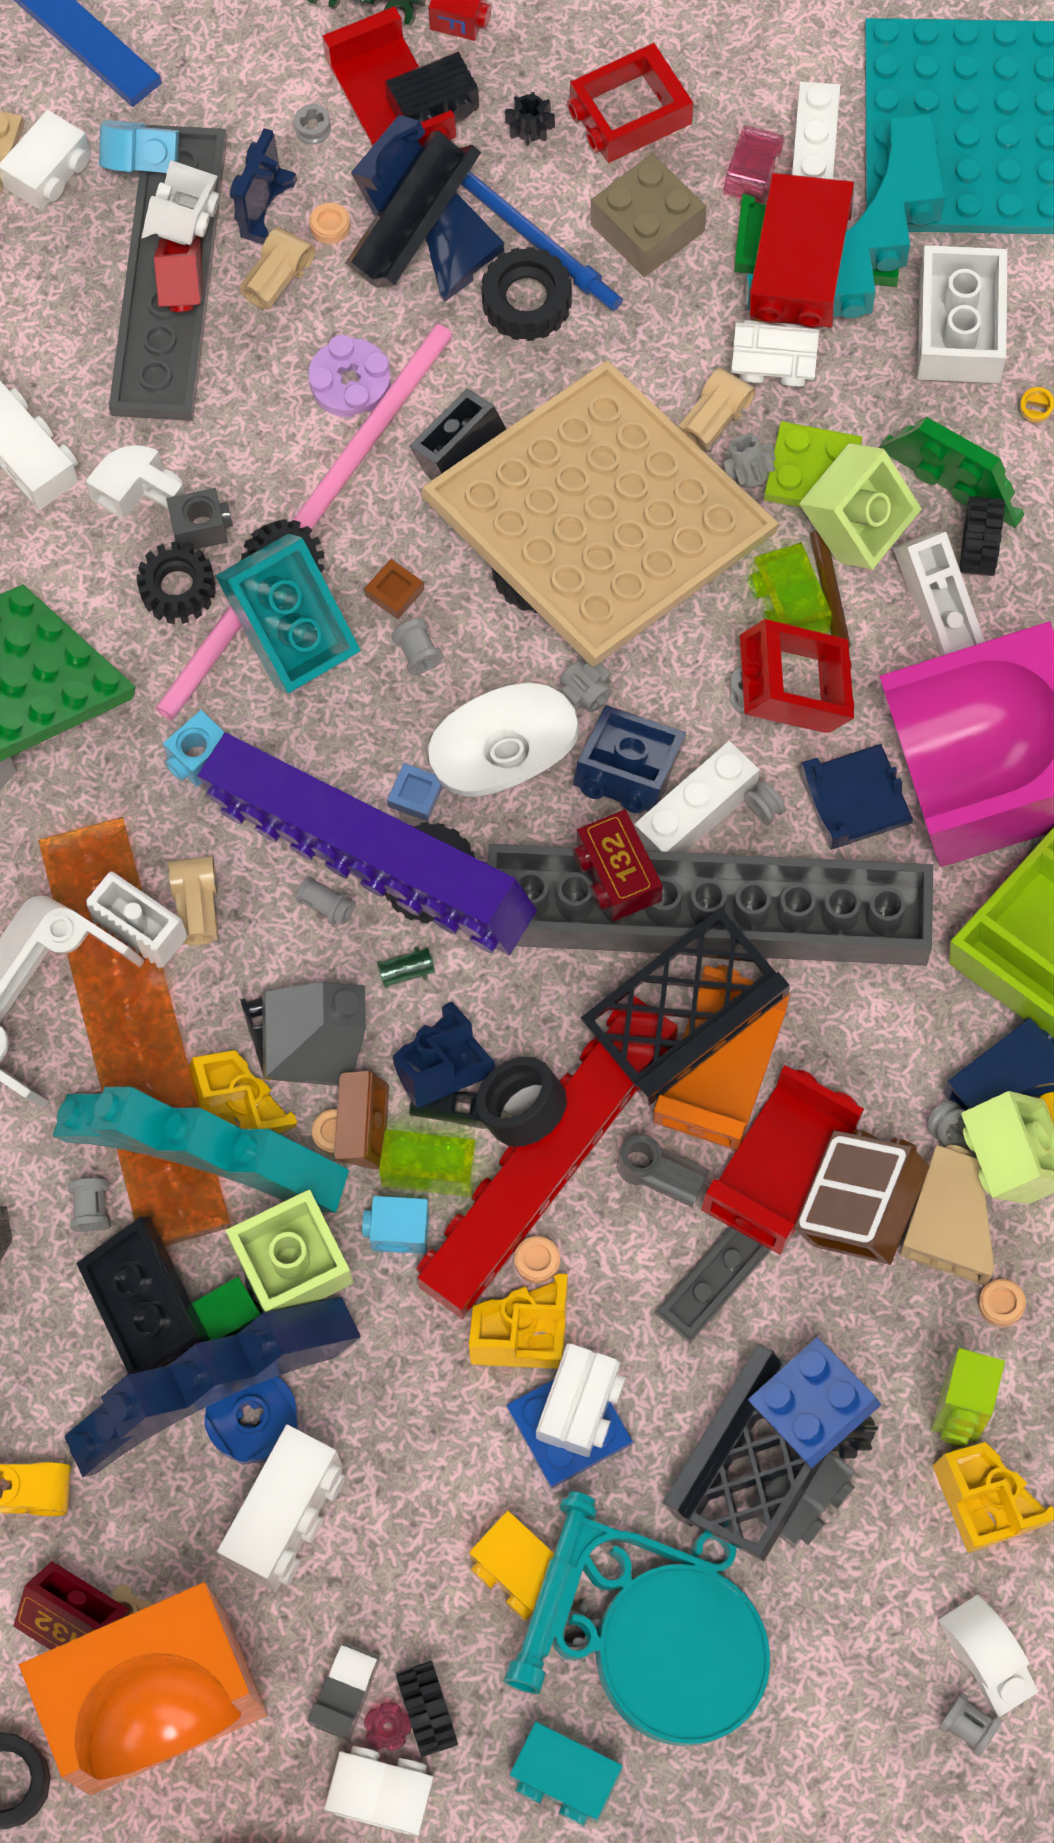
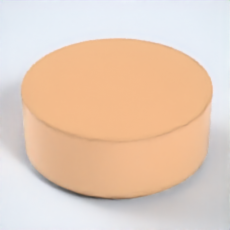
[309,203,351,244]
[312,1109,337,1156]
[514,1236,560,1284]
[978,1279,1026,1327]

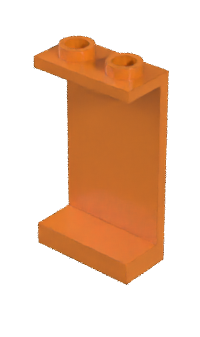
[653,965,791,1151]

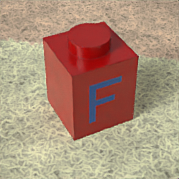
[428,0,492,41]

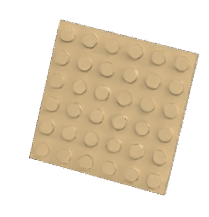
[421,360,779,667]

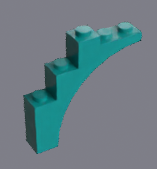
[745,114,945,318]
[52,1087,350,1213]

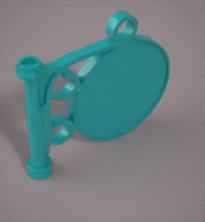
[503,1491,770,1746]

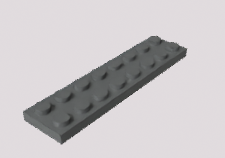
[109,125,227,421]

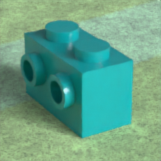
[509,1721,623,1827]

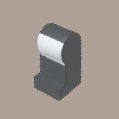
[307,1641,380,1742]

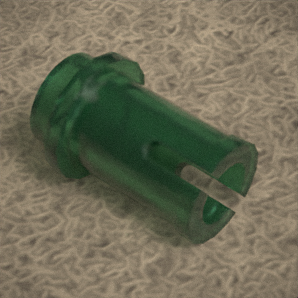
[377,946,436,989]

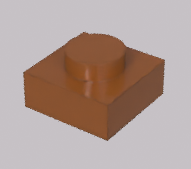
[364,559,425,619]

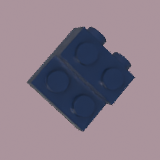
[573,705,686,813]

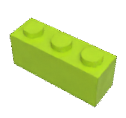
[931,1348,1006,1446]

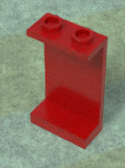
[322,6,456,146]
[750,173,854,328]
[701,1065,864,1256]

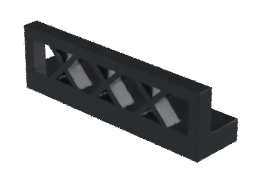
[345,130,481,288]

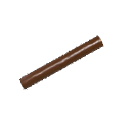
[810,530,851,648]

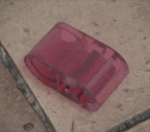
[723,125,784,204]

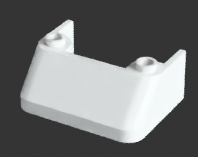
[0,895,145,1108]

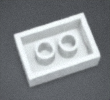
[917,245,1008,383]
[217,1424,346,1593]

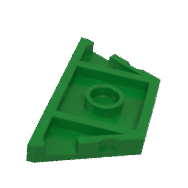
[878,417,1025,529]

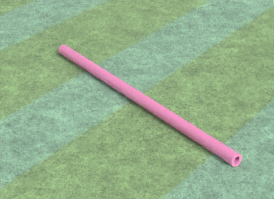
[155,324,452,720]

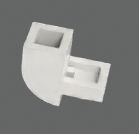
[85,445,185,520]
[938,1595,1038,1717]

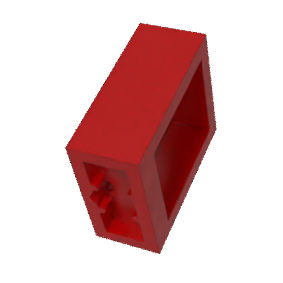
[567,43,693,163]
[739,619,855,733]

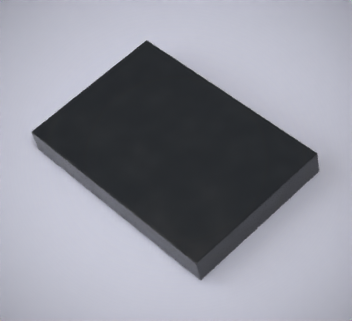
[76,1216,208,1375]

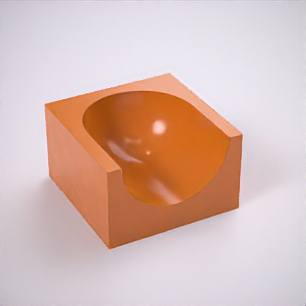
[18,1582,268,1796]

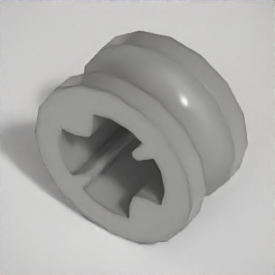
[294,104,331,145]
[744,781,786,825]
[927,1101,966,1146]

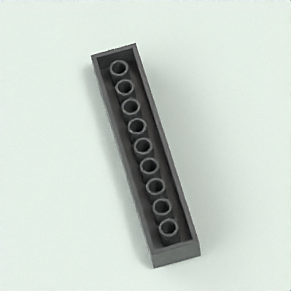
[488,844,933,966]

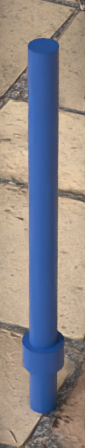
[461,171,623,311]

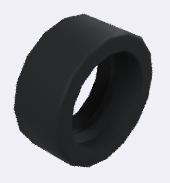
[476,1057,567,1147]
[0,1732,51,1829]

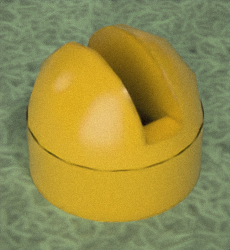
[1020,387,1054,423]

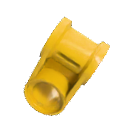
[0,1462,71,1516]

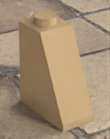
[899,1145,994,1286]

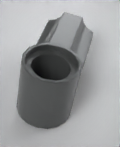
[617,1134,710,1208]

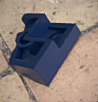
[425,192,505,302]
[393,1002,495,1108]

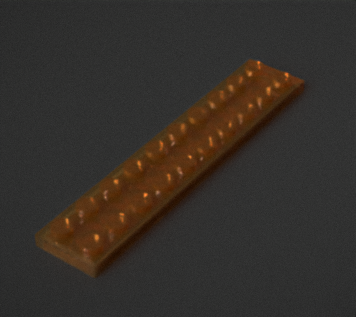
[38,817,232,1247]

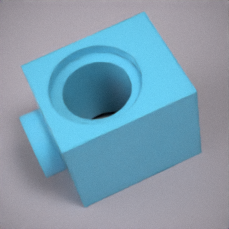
[163,710,224,787]
[362,1196,430,1254]

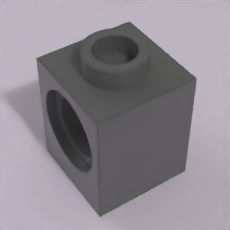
[166,488,233,550]

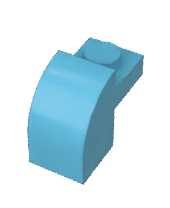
[99,120,179,173]

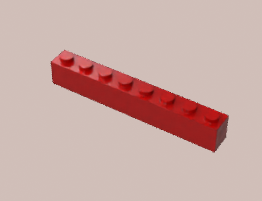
[416,996,678,1320]

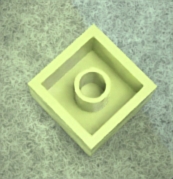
[799,443,922,570]
[961,1091,1054,1204]
[225,1189,353,1313]

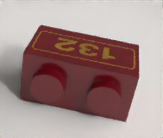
[572,809,663,922]
[13,1561,130,1650]

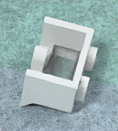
[141,160,220,245]

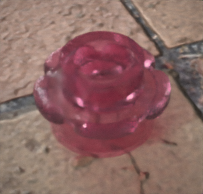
[364,1703,411,1752]

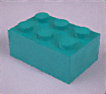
[215,533,361,693]

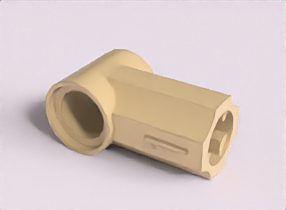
[239,227,315,309]
[678,367,756,451]
[168,856,218,946]

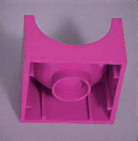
[880,621,1054,867]

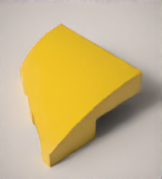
[187,1050,297,1134]
[469,1274,568,1369]
[932,1442,1054,1553]

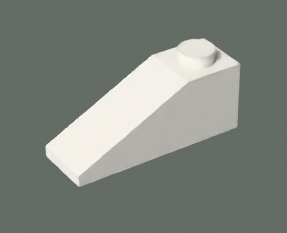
[893,532,985,656]

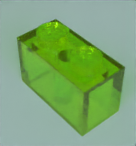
[748,542,832,633]
[379,1129,477,1197]

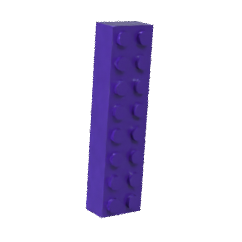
[197,732,537,956]

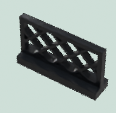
[580,907,790,1106]
[662,1344,826,1562]

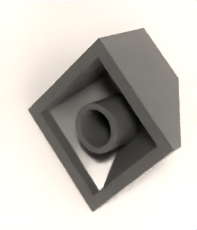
[262,982,366,1086]

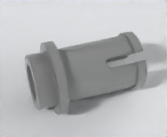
[296,877,355,925]

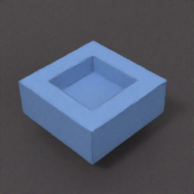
[387,763,443,821]

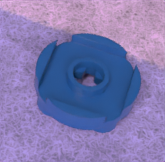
[204,1376,298,1465]

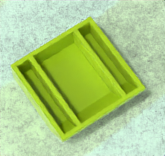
[949,828,1054,1038]

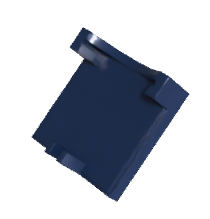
[351,115,426,217]
[230,128,297,245]
[800,744,913,850]

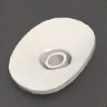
[428,682,579,797]

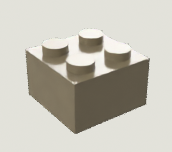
[591,153,706,278]

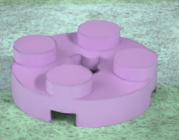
[308,335,391,417]

